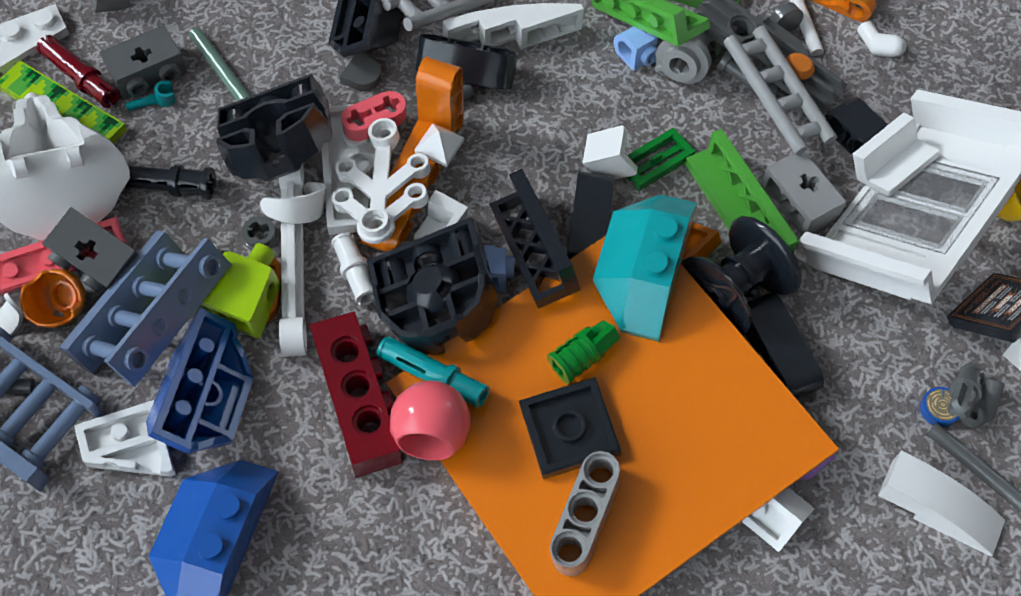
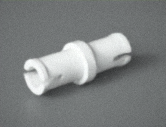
[331,232,375,306]

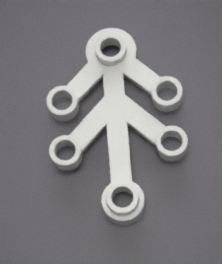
[331,118,431,244]

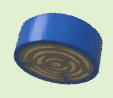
[920,387,960,428]

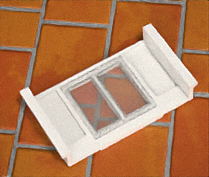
[798,90,1021,305]

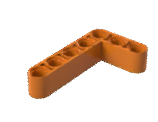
[361,56,464,252]

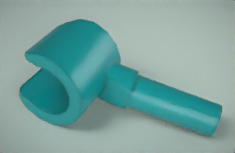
[126,81,175,111]

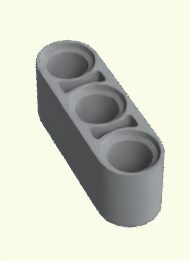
[550,451,620,576]

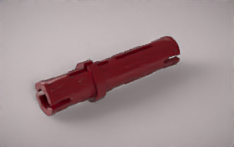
[36,35,120,108]

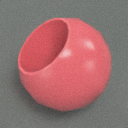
[390,381,471,460]

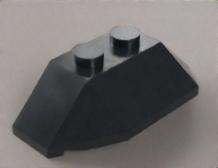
[328,0,403,58]

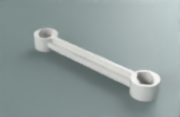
[278,160,307,357]

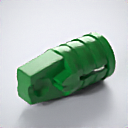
[547,320,620,384]

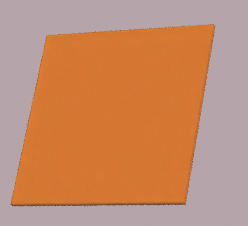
[386,236,839,596]

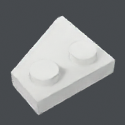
[74,400,176,477]

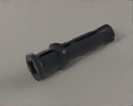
[125,164,216,200]

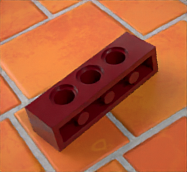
[309,311,402,478]

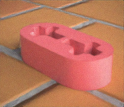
[341,91,407,141]

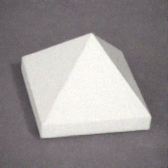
[415,123,464,167]

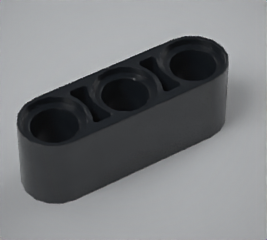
[415,34,518,90]
[567,171,614,259]
[746,292,824,399]

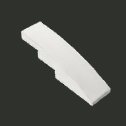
[442,3,584,49]

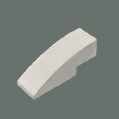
[878,450,1005,556]

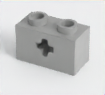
[761,152,847,235]

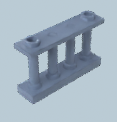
[59,231,232,387]
[0,327,105,492]

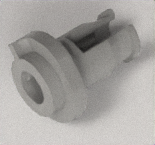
[654,25,711,84]

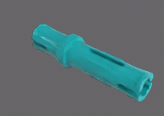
[377,336,490,408]

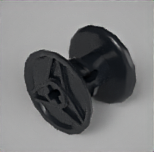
[681,216,802,335]

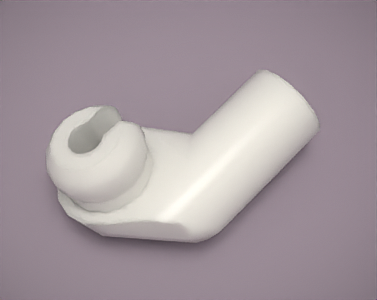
[857,21,907,57]

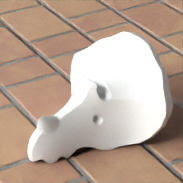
[0,92,130,241]

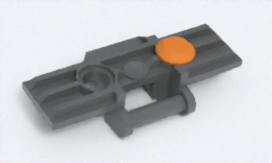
[694,0,848,115]

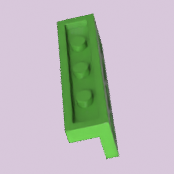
[591,0,710,47]
[685,128,799,254]

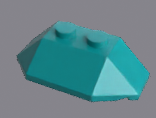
[593,194,697,342]

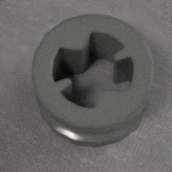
[242,217,277,251]

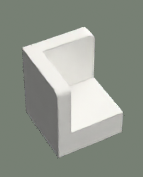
[582,125,638,180]
[414,190,468,240]

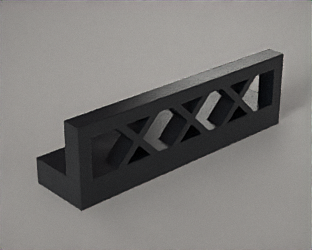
[489,169,581,309]

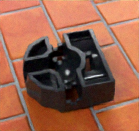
[216,74,333,181]
[367,217,498,355]

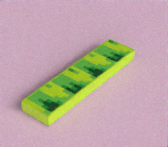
[0,60,127,144]

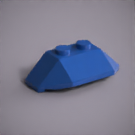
[146,307,254,454]
[148,460,279,596]

